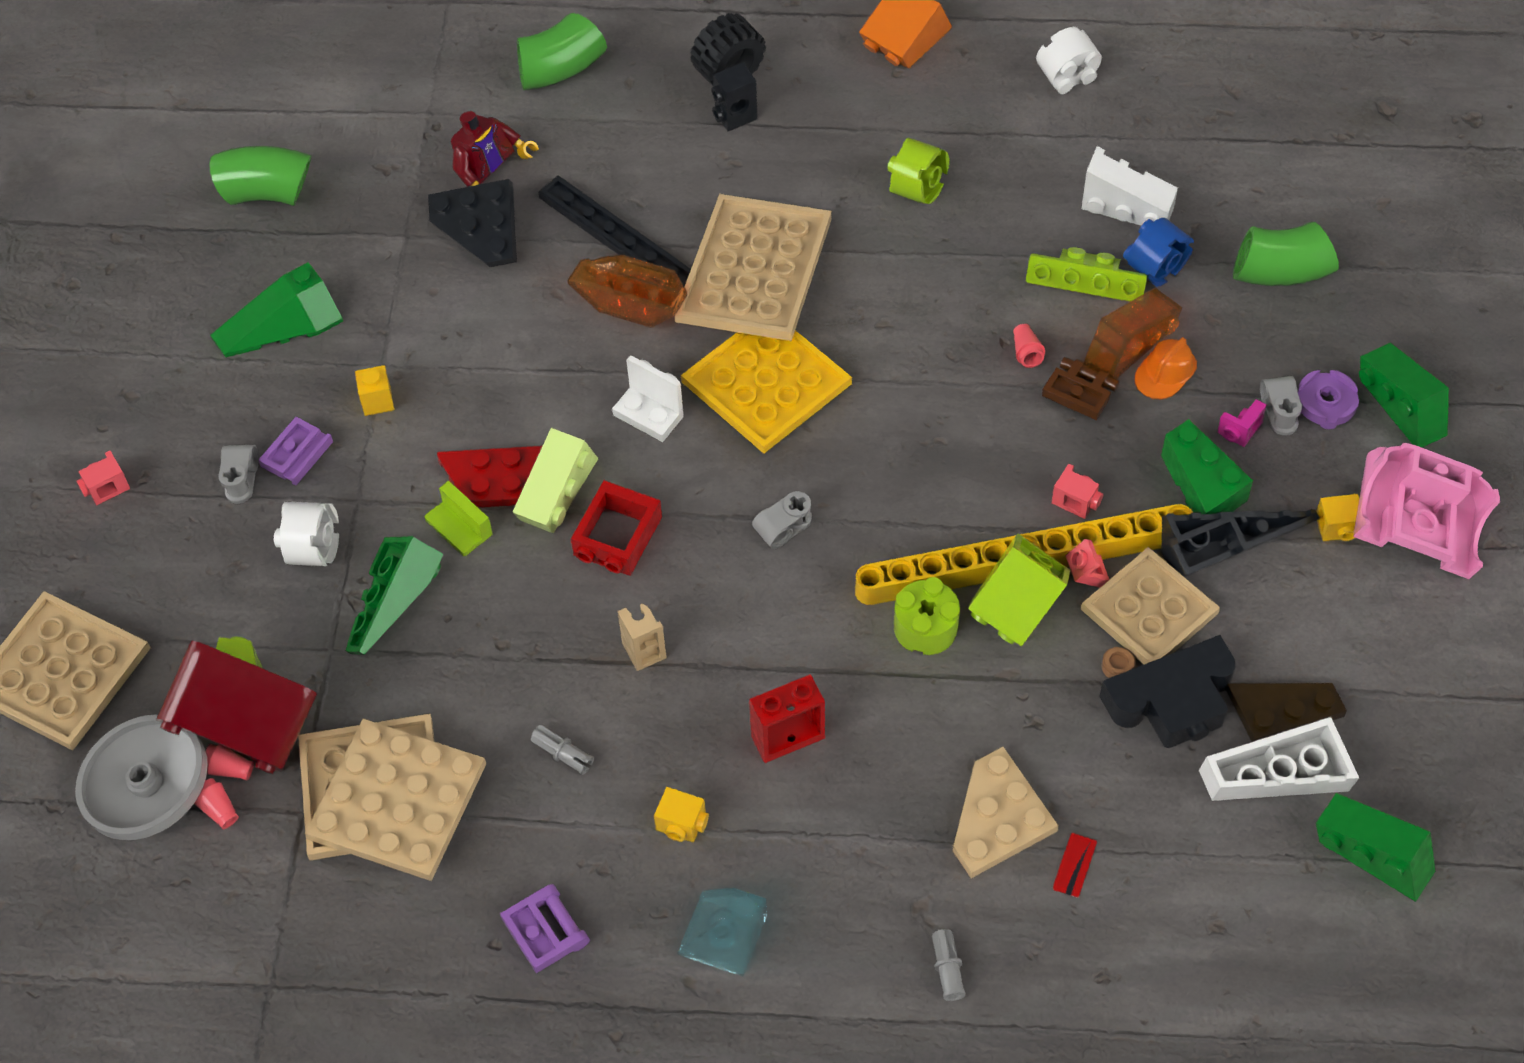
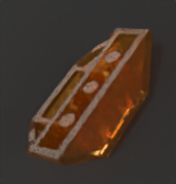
[568,255,688,328]

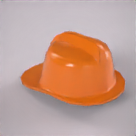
[1135,337,1197,399]

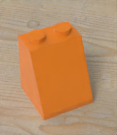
[859,0,952,69]

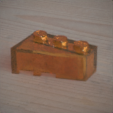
[1084,288,1182,379]

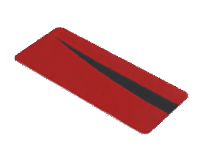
[1053,833,1097,898]

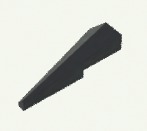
[1162,509,1320,577]

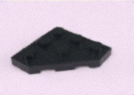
[428,179,517,267]

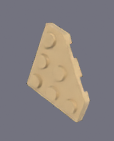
[953,747,1058,878]

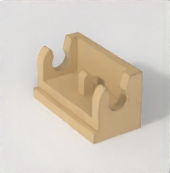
[618,604,666,671]

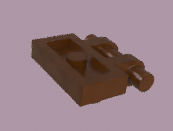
[1042,357,1120,420]

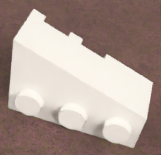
[1081,146,1178,225]

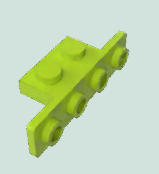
[1026,247,1147,303]

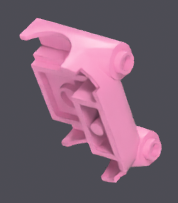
[1353,442,1500,579]

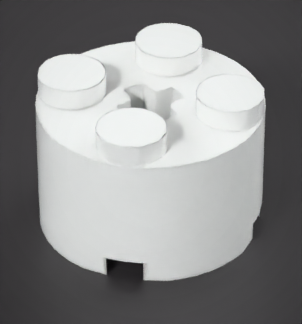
[1036,27,1102,94]
[274,502,339,566]

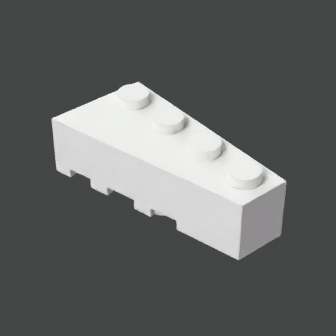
[1199,717,1359,801]

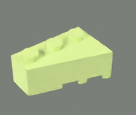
[513,428,598,533]

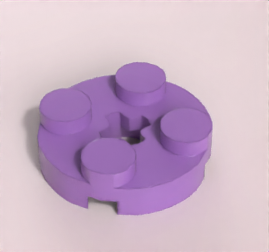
[1297,370,1359,430]

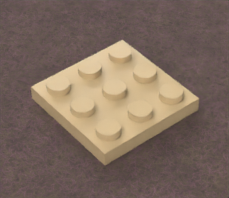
[1081,547,1220,664]

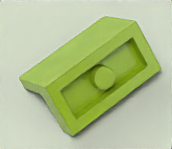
[425,481,493,556]

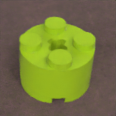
[888,138,949,204]
[894,577,960,655]

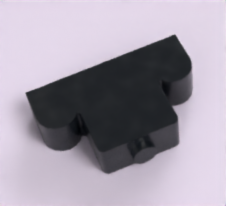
[1099,635,1236,748]

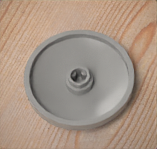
[75,715,208,840]

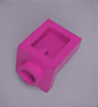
[1218,399,1267,447]

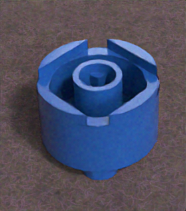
[1123,217,1194,287]

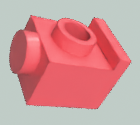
[76,450,130,506]
[1052,464,1104,519]

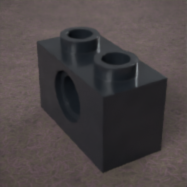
[711,63,758,131]

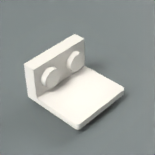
[612,356,683,442]

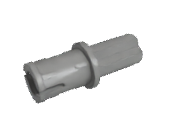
[531,725,594,775]
[932,929,966,1001]

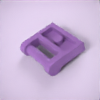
[500,884,590,973]

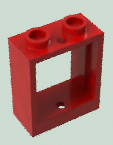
[571,480,662,576]
[749,674,825,763]

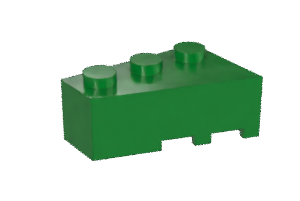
[1359,343,1449,448]
[1161,419,1253,514]
[1316,793,1436,902]

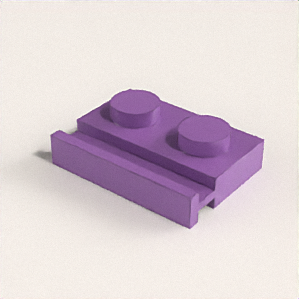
[258,417,333,486]

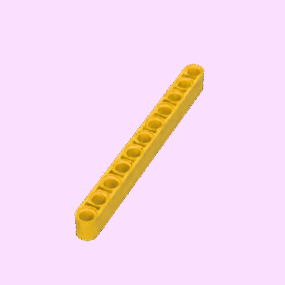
[855,504,1193,605]

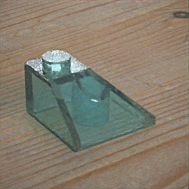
[678,888,767,976]

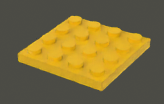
[681,330,852,454]

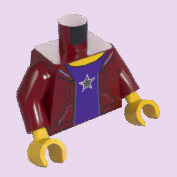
[451,111,538,187]

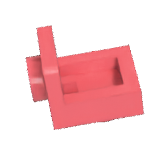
[1065,539,1110,588]

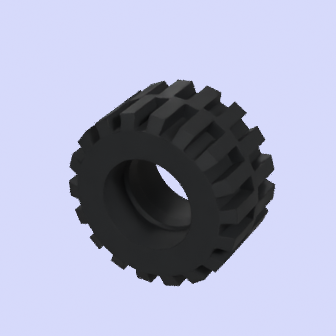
[690,13,766,87]

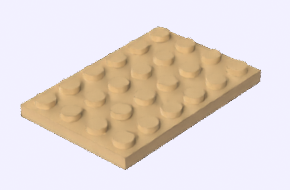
[674,194,832,341]

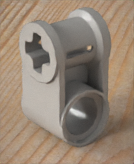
[1260,376,1302,435]
[218,445,259,504]
[752,491,812,549]

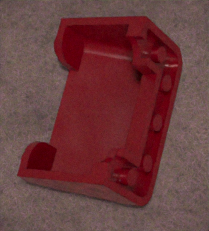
[156,640,317,774]

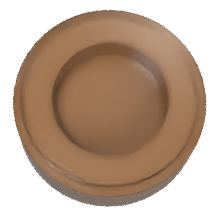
[1102,647,1136,678]

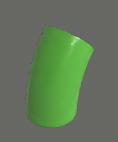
[517,13,607,90]
[209,146,312,206]
[1233,221,1339,286]

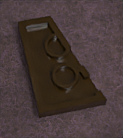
[1226,683,1347,742]

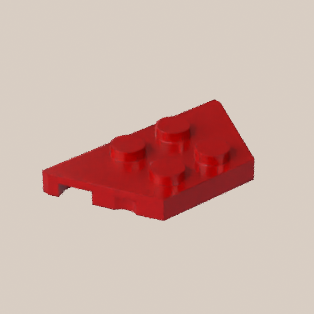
[437,446,543,508]

